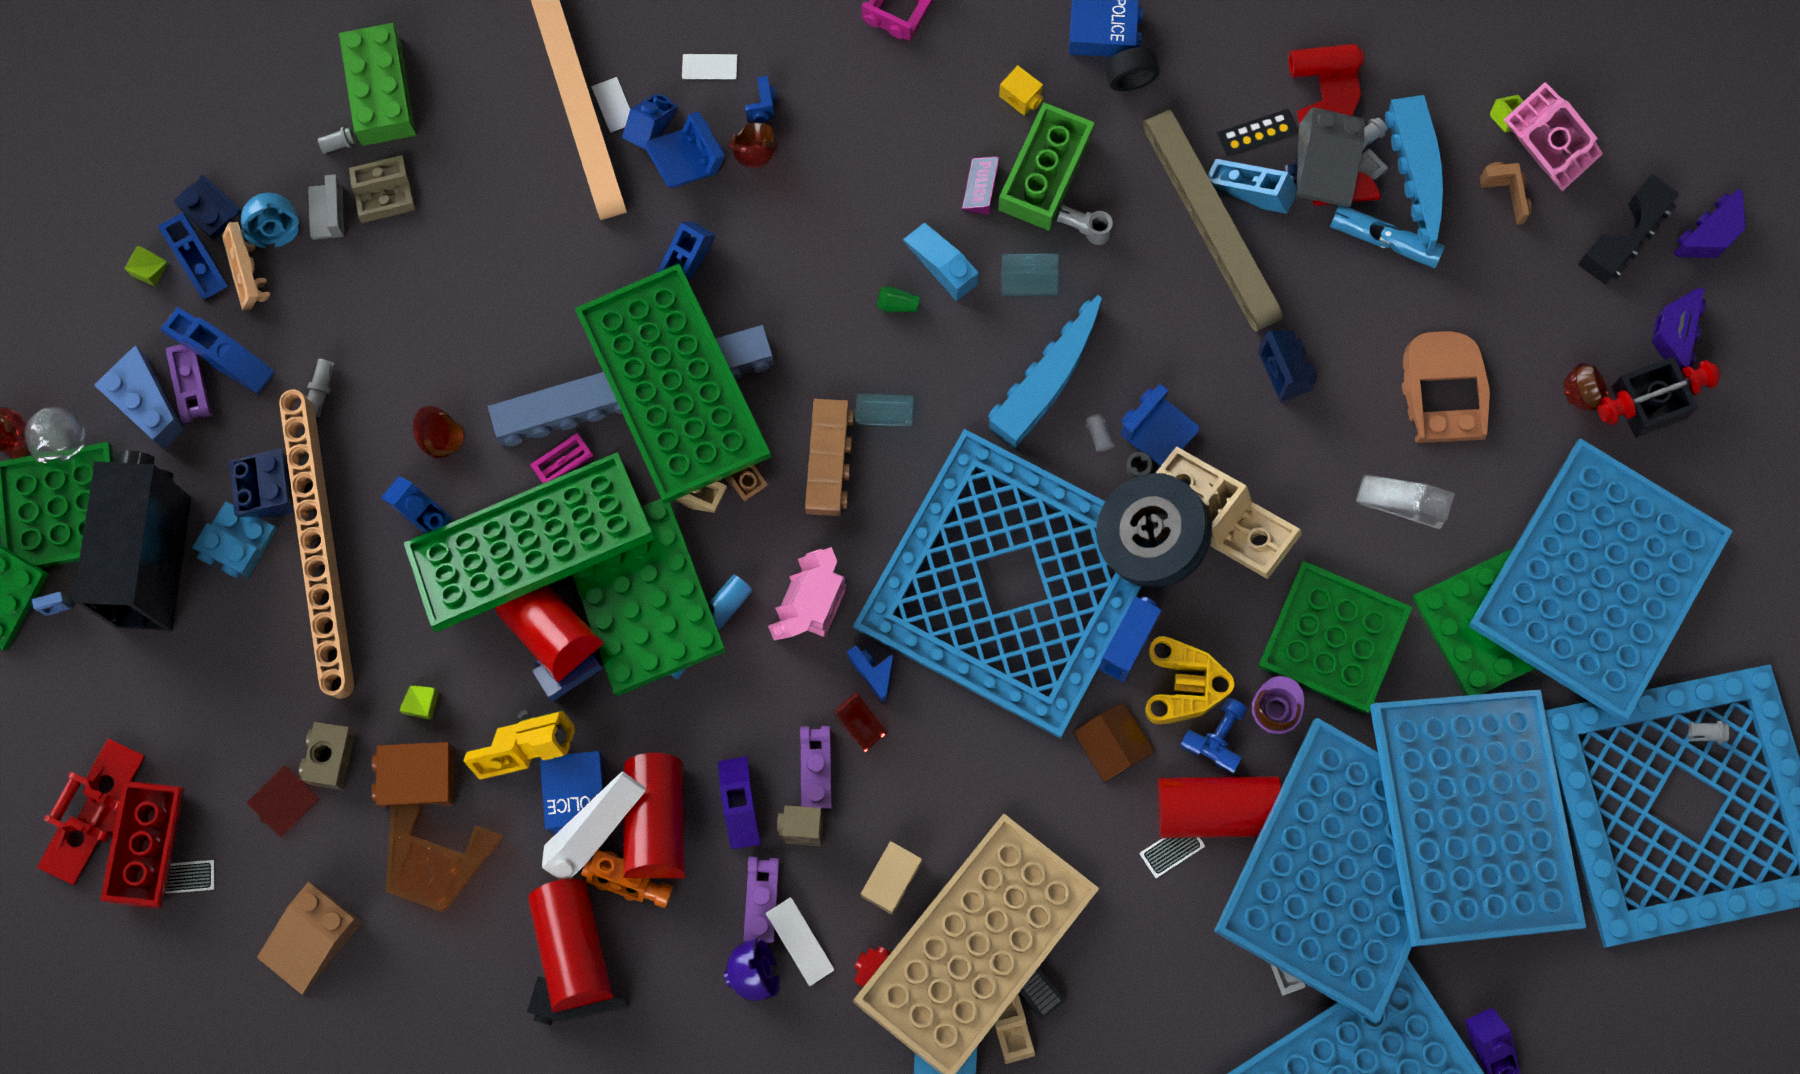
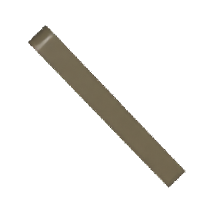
[1143,110,1283,332]

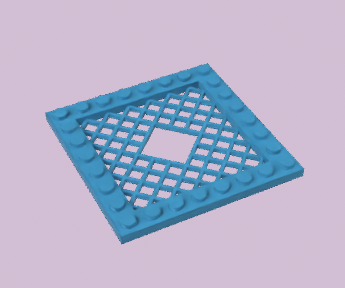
[853,429,1161,739]
[1545,664,1800,948]

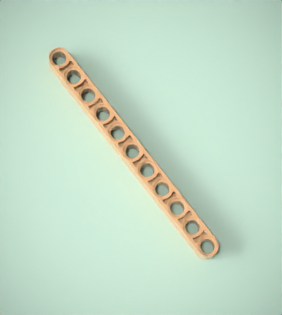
[531,0,627,221]
[279,389,354,699]

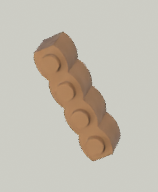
[805,399,854,516]

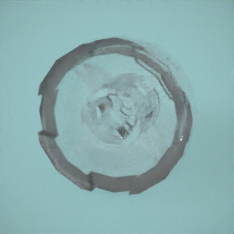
[24,407,87,463]

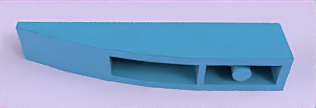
[1385,95,1443,256]
[988,295,1102,449]

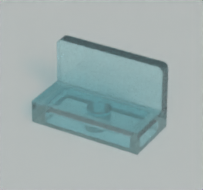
[1001,254,1059,296]
[855,394,914,426]

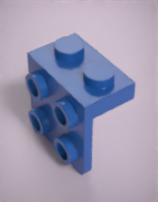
[645,111,725,188]
[1120,383,1199,467]

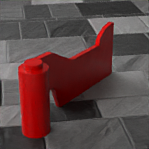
[1288,44,1380,206]

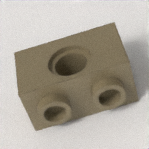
[299,722,356,790]
[777,805,824,846]

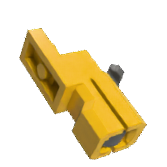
[464,710,575,780]

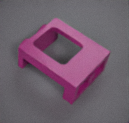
[861,0,934,41]

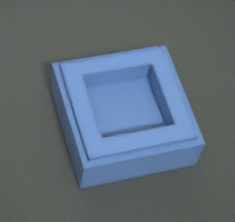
[32,591,73,616]

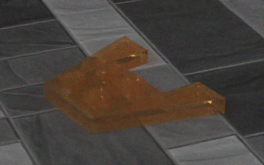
[386,805,505,912]

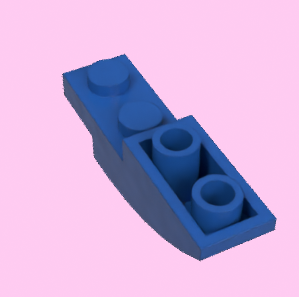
[160,307,275,395]

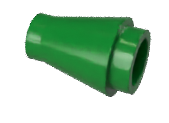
[877,285,919,313]

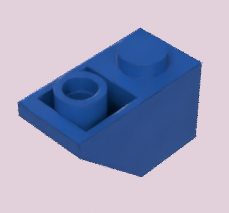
[622,94,678,150]
[381,476,452,533]

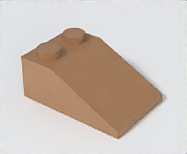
[257,882,363,995]

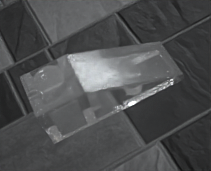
[1356,475,1455,529]

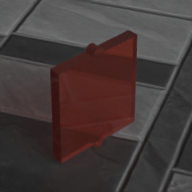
[247,765,319,837]

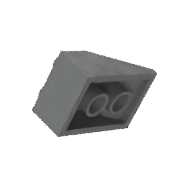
[1296,107,1365,208]

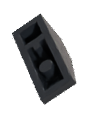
[527,976,630,1025]

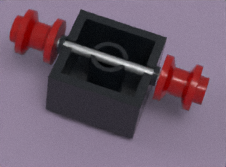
[1597,356,1720,438]

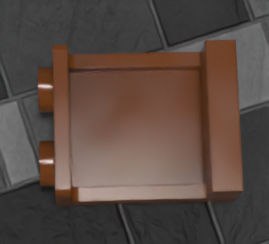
[372,742,454,809]

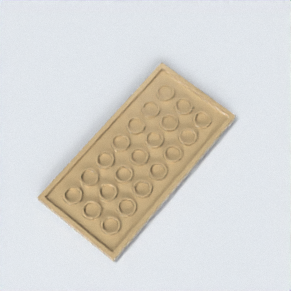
[853,814,1099,1074]

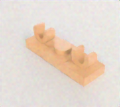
[222,222,270,310]

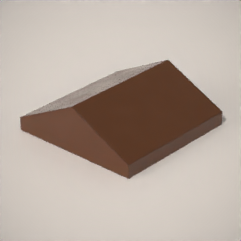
[1073,702,1155,783]

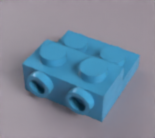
[192,501,278,579]

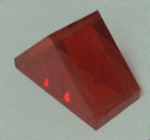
[833,692,887,752]

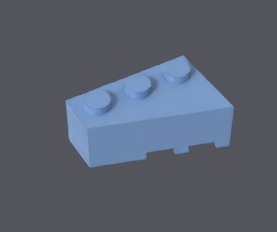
[94,345,184,450]

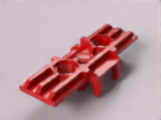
[37,738,146,886]

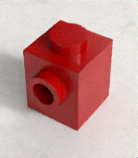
[854,946,892,987]

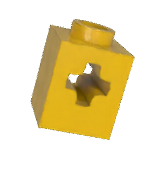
[999,65,1043,116]

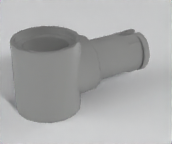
[1057,204,1113,245]

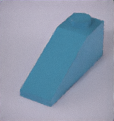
[1207,159,1297,214]
[903,223,979,302]

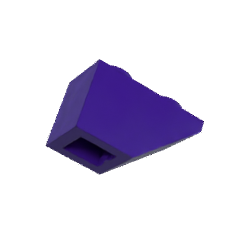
[1465,1008,1520,1074]

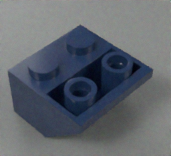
[229,448,295,517]

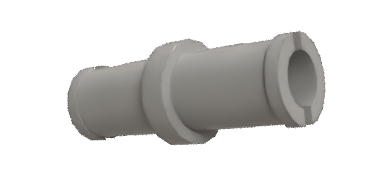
[307,359,336,418]

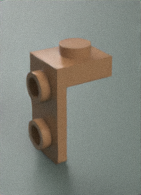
[1479,162,1531,225]

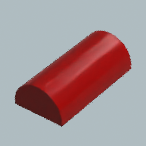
[495,584,604,683]
[623,753,685,878]
[1157,776,1281,838]
[100,781,185,909]
[528,879,613,1013]

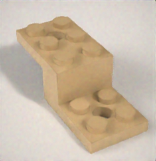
[1156,446,1302,579]

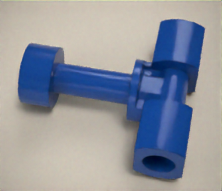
[1180,697,1247,775]

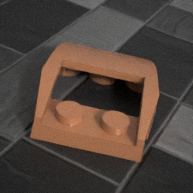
[1402,331,1490,443]

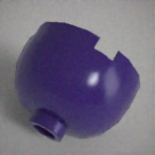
[724,938,780,1001]

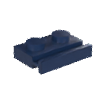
[173,174,242,240]

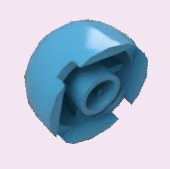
[241,192,299,248]

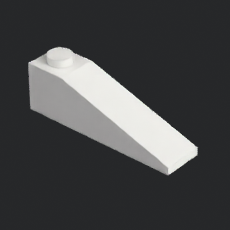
[542,771,646,880]

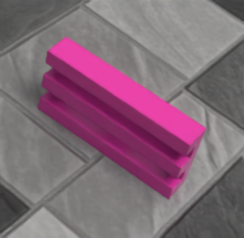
[530,433,594,483]

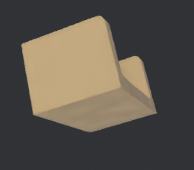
[861,841,922,915]

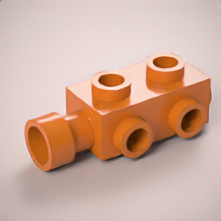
[581,850,674,909]

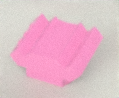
[1504,82,1603,191]
[768,547,847,641]

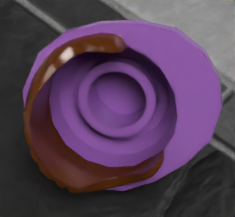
[1251,676,1304,734]

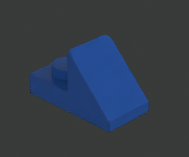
[846,645,893,704]

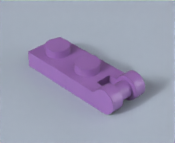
[165,344,213,424]
[800,726,832,810]
[743,857,779,944]

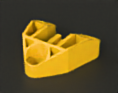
[1145,636,1234,725]

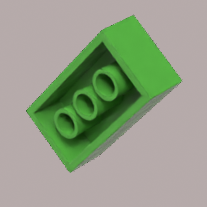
[339,23,416,146]
[998,102,1095,231]

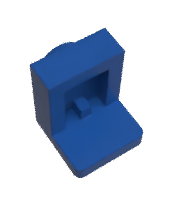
[745,76,778,123]

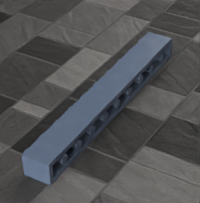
[488,325,774,446]

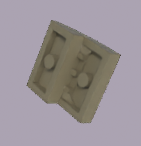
[349,155,416,223]

